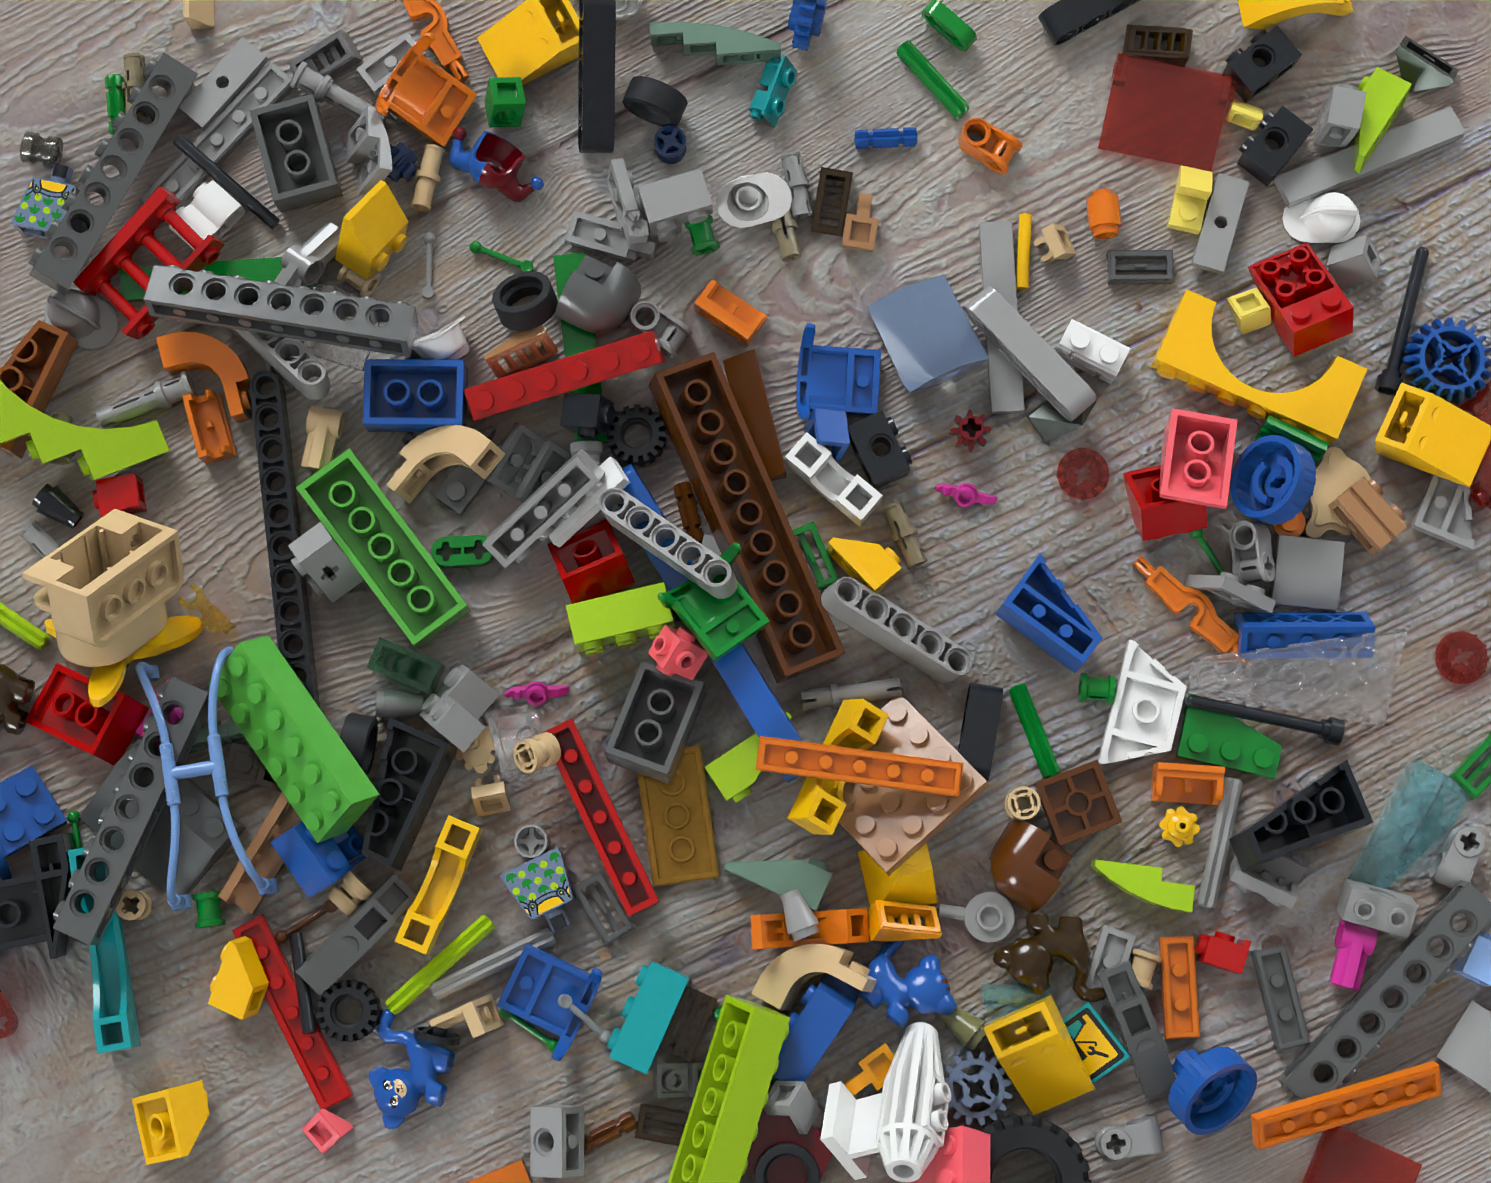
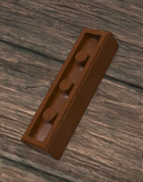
[723,349,787,481]

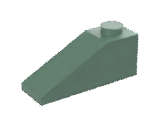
[724,857,832,911]

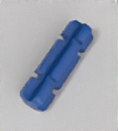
[854,127,917,149]

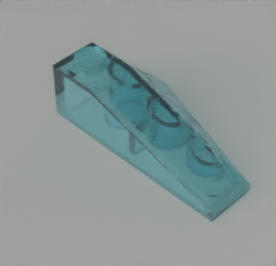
[1348,760,1469,889]

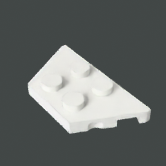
[1098,640,1187,765]

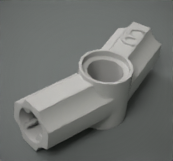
[274,222,341,310]

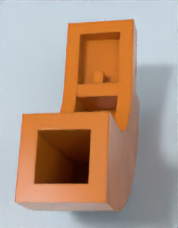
[156,332,252,423]
[750,908,870,950]

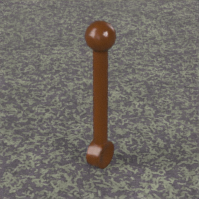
[275,899,338,943]

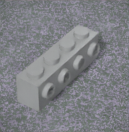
[482,448,605,569]

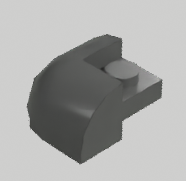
[554,255,641,334]

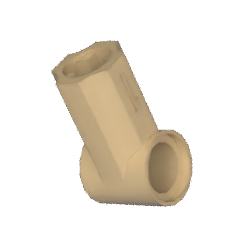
[301,405,346,472]

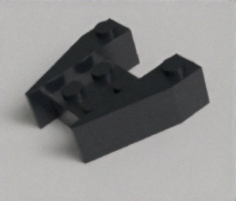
[0,833,75,960]

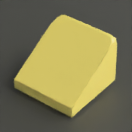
[1225,99,1263,131]
[1227,287,1271,334]

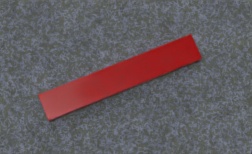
[232,914,354,1110]

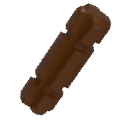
[673,482,704,544]
[584,1111,638,1156]

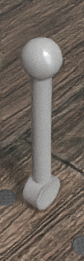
[421,232,436,299]
[557,994,612,1044]

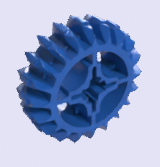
[1402,317,1491,404]

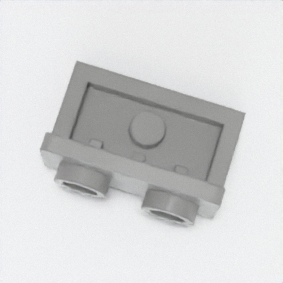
[1230,855,1306,909]

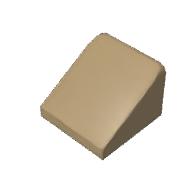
[183,0,215,29]

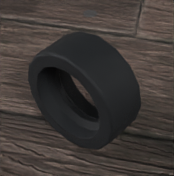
[622,76,688,127]
[492,271,558,331]
[340,713,378,775]
[755,1142,820,1183]

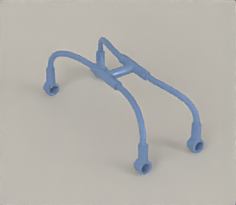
[135,646,279,912]

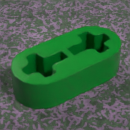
[921,0,977,52]
[431,535,494,568]

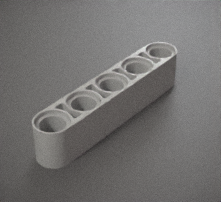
[212,275,331,400]
[963,286,1097,422]
[599,488,738,599]
[821,577,972,684]

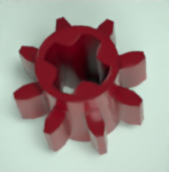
[949,409,991,452]

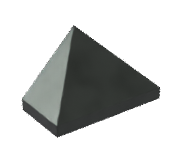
[1396,36,1459,93]
[1026,400,1096,442]

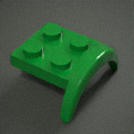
[658,542,770,662]

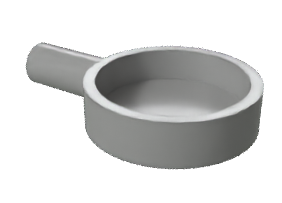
[938,892,1015,943]

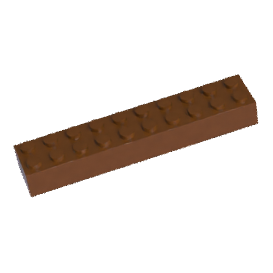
[648,352,845,684]

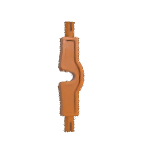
[403,0,469,83]
[1132,556,1250,665]

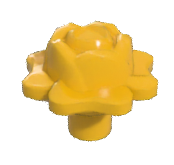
[1159,806,1200,847]

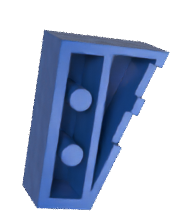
[995,553,1103,673]
[773,973,860,1082]

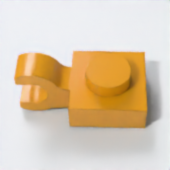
[843,1043,894,1095]

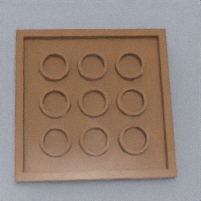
[801,696,989,876]

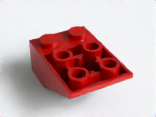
[1248,242,1354,357]

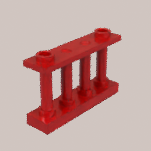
[73,186,225,340]

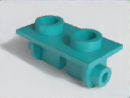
[749,55,797,128]

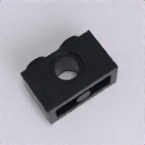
[1222,25,1302,103]
[1237,106,1313,187]
[848,411,912,490]

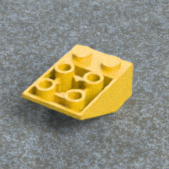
[477,0,579,85]
[1375,383,1491,488]
[983,995,1095,1115]

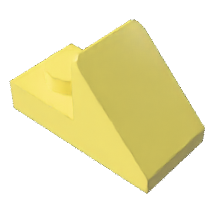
[1167,165,1212,235]

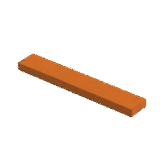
[755,736,964,797]
[1251,1061,1442,1150]

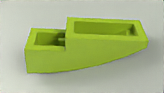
[1090,860,1195,913]

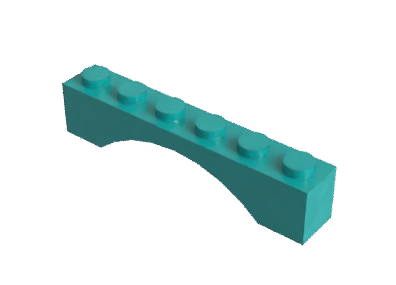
[68,847,141,1054]

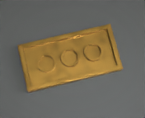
[637,745,720,887]

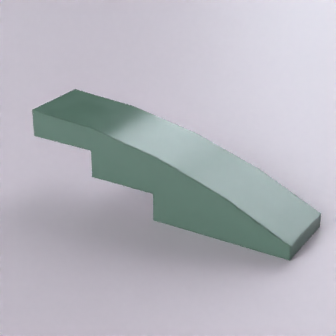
[650,22,781,66]

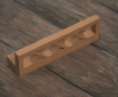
[218,792,301,914]

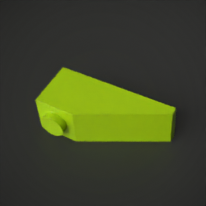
[1354,67,1412,173]
[704,712,792,803]

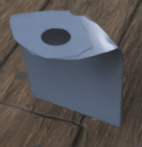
[867,274,989,392]

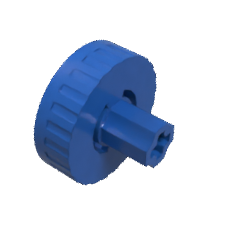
[1230,435,1316,525]
[1168,1047,1257,1135]

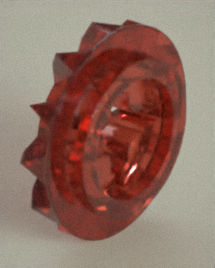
[1056,448,1109,501]
[1435,631,1490,684]

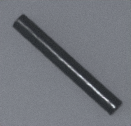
[289,932,316,1035]

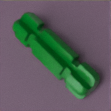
[105,74,125,136]

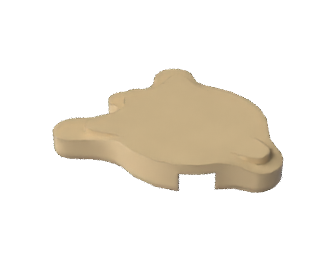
[1304,447,1371,539]

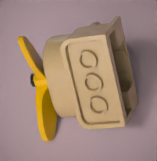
[22,509,203,707]

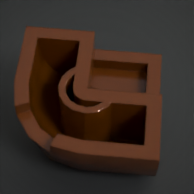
[989,820,1072,913]

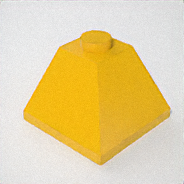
[827,538,902,594]
[857,843,938,907]
[132,1080,210,1165]

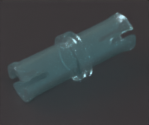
[981,981,1051,1008]

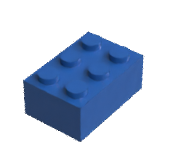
[363,359,468,432]

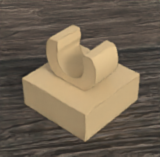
[1034,224,1077,262]
[471,774,511,817]

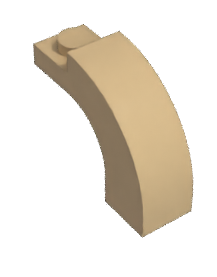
[386,425,506,504]
[751,944,877,1010]

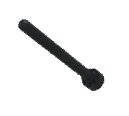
[1374,247,1429,396]
[1185,695,1345,746]

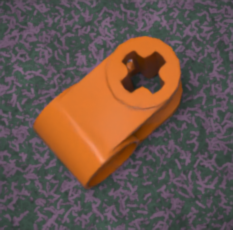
[958,118,1023,174]

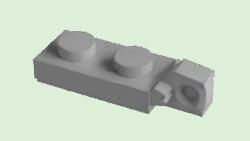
[606,158,649,244]
[564,211,657,262]
[1086,925,1136,1015]

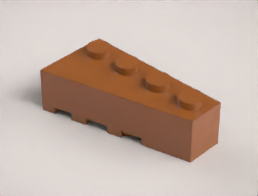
[0,320,78,459]

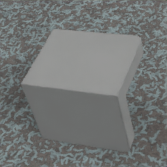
[1327,235,1381,289]
[763,1081,820,1134]

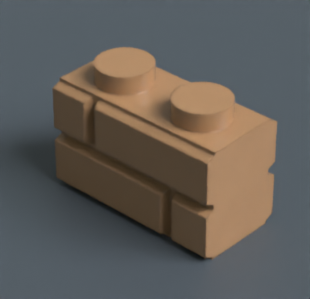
[1328,476,1408,555]

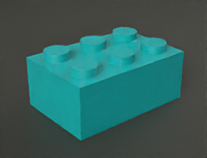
[606,961,690,1074]

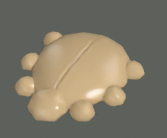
[452,726,498,774]

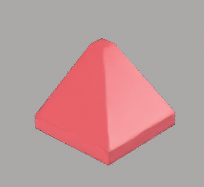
[301,1109,354,1154]

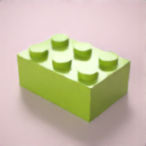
[566,582,675,656]

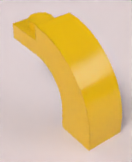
[1238,0,1353,30]

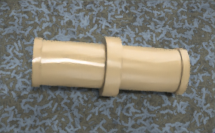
[410,144,445,212]

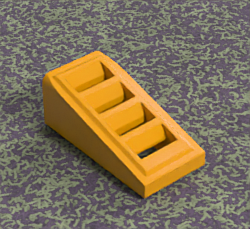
[868,900,942,941]

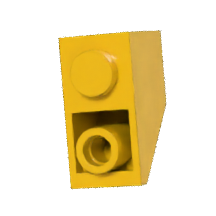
[208,936,269,1020]

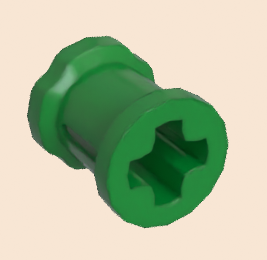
[684,215,720,256]
[1078,673,1116,705]
[192,891,226,928]

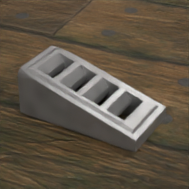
[288,29,363,77]

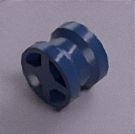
[654,125,686,164]

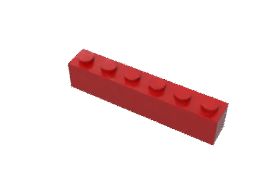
[464,330,665,421]
[542,718,660,917]

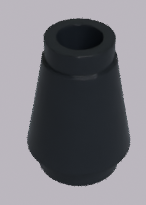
[32,483,84,529]

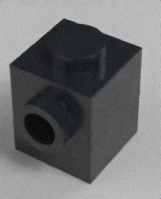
[560,393,615,439]

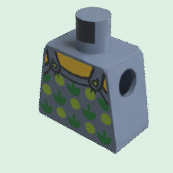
[11,164,83,239]
[500,847,575,933]

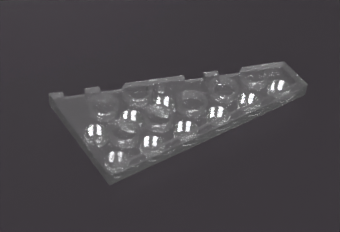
[1187,628,1407,726]

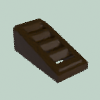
[1122,24,1193,67]
[810,167,853,237]

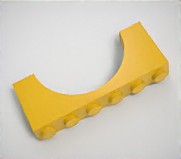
[1151,289,1367,446]

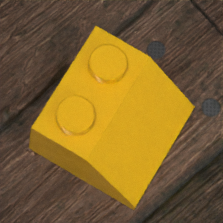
[335,180,409,280]

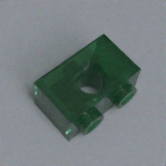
[366,637,445,696]

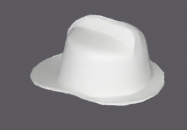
[716,172,792,228]
[1282,192,1360,243]
[412,316,469,360]

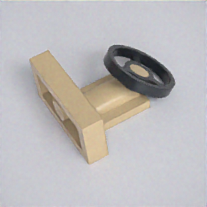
[413,994,504,1046]

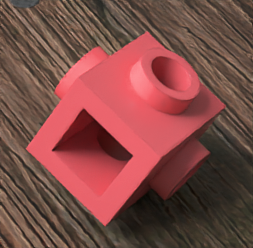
[648,625,709,681]

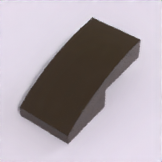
[225,742,282,792]

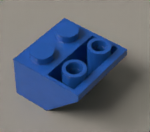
[270,820,367,898]

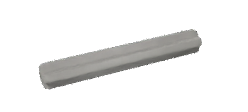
[1197,777,1243,909]
[430,928,556,1000]

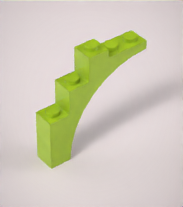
[0,380,170,481]

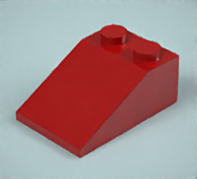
[25,663,149,766]

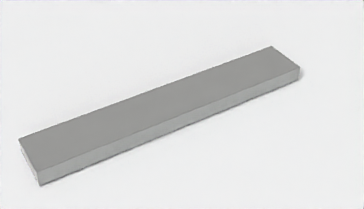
[139,61,293,223]
[1274,106,1466,208]
[978,221,1024,414]

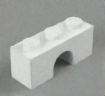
[785,432,883,527]

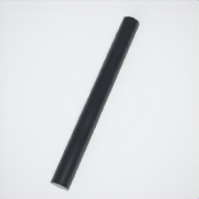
[173,134,280,230]

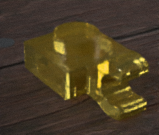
[178,584,236,635]

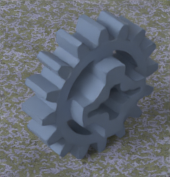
[943,1050,1012,1126]

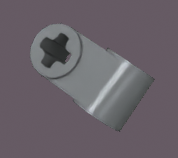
[631,301,693,359]
[1229,521,1276,585]
[1429,826,1485,889]
[1094,1116,1164,1160]

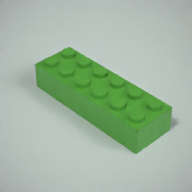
[296,448,472,650]
[208,635,380,843]

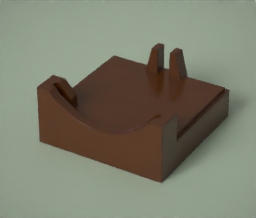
[1034,759,1122,846]

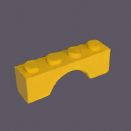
[787,699,889,835]
[394,815,483,955]

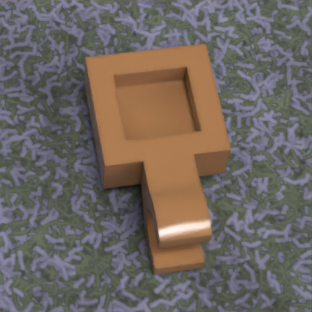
[841,193,879,253]

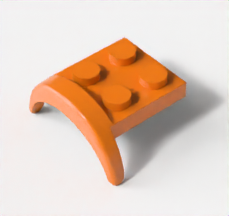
[375,32,477,148]

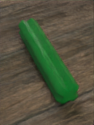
[896,40,969,119]
[1009,683,1060,779]

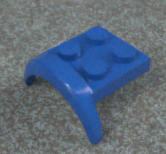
[796,323,881,420]
[0,765,67,881]
[497,943,603,1061]

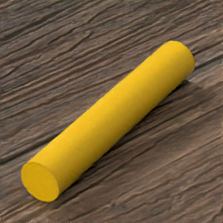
[1016,213,1032,290]

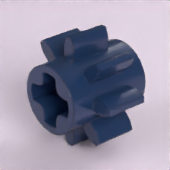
[387,142,418,183]

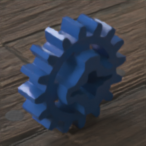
[788,0,827,51]

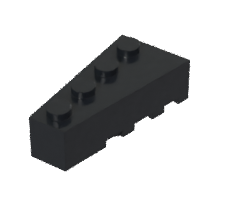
[361,717,457,871]
[1229,760,1373,871]

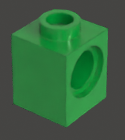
[484,77,526,128]

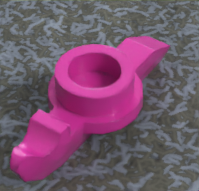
[934,483,998,507]
[504,681,570,706]

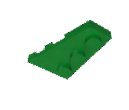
[1175,692,1282,779]

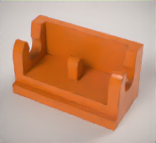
[694,279,768,347]
[182,390,238,465]
[1151,762,1225,806]

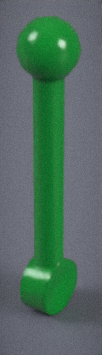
[469,241,533,272]
[1190,529,1225,575]
[67,810,82,849]
[500,1008,558,1052]

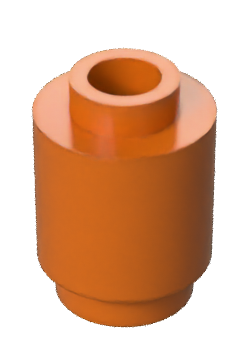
[1086,189,1122,239]

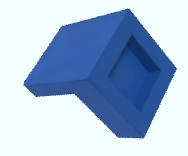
[804,408,850,461]

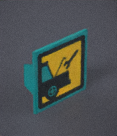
[1063,1001,1131,1083]

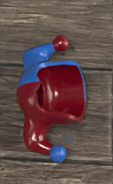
[449,127,544,202]

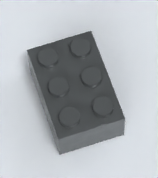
[249,94,343,213]
[605,661,706,784]

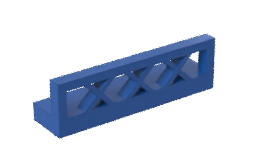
[1234,612,1375,658]

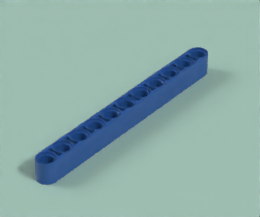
[617,464,803,783]

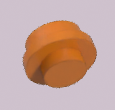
[1272,512,1306,537]

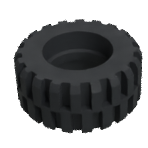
[978,1114,1092,1183]

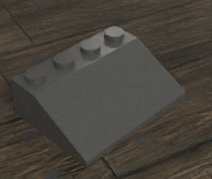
[79,738,246,895]

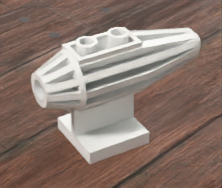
[820,1022,951,1182]

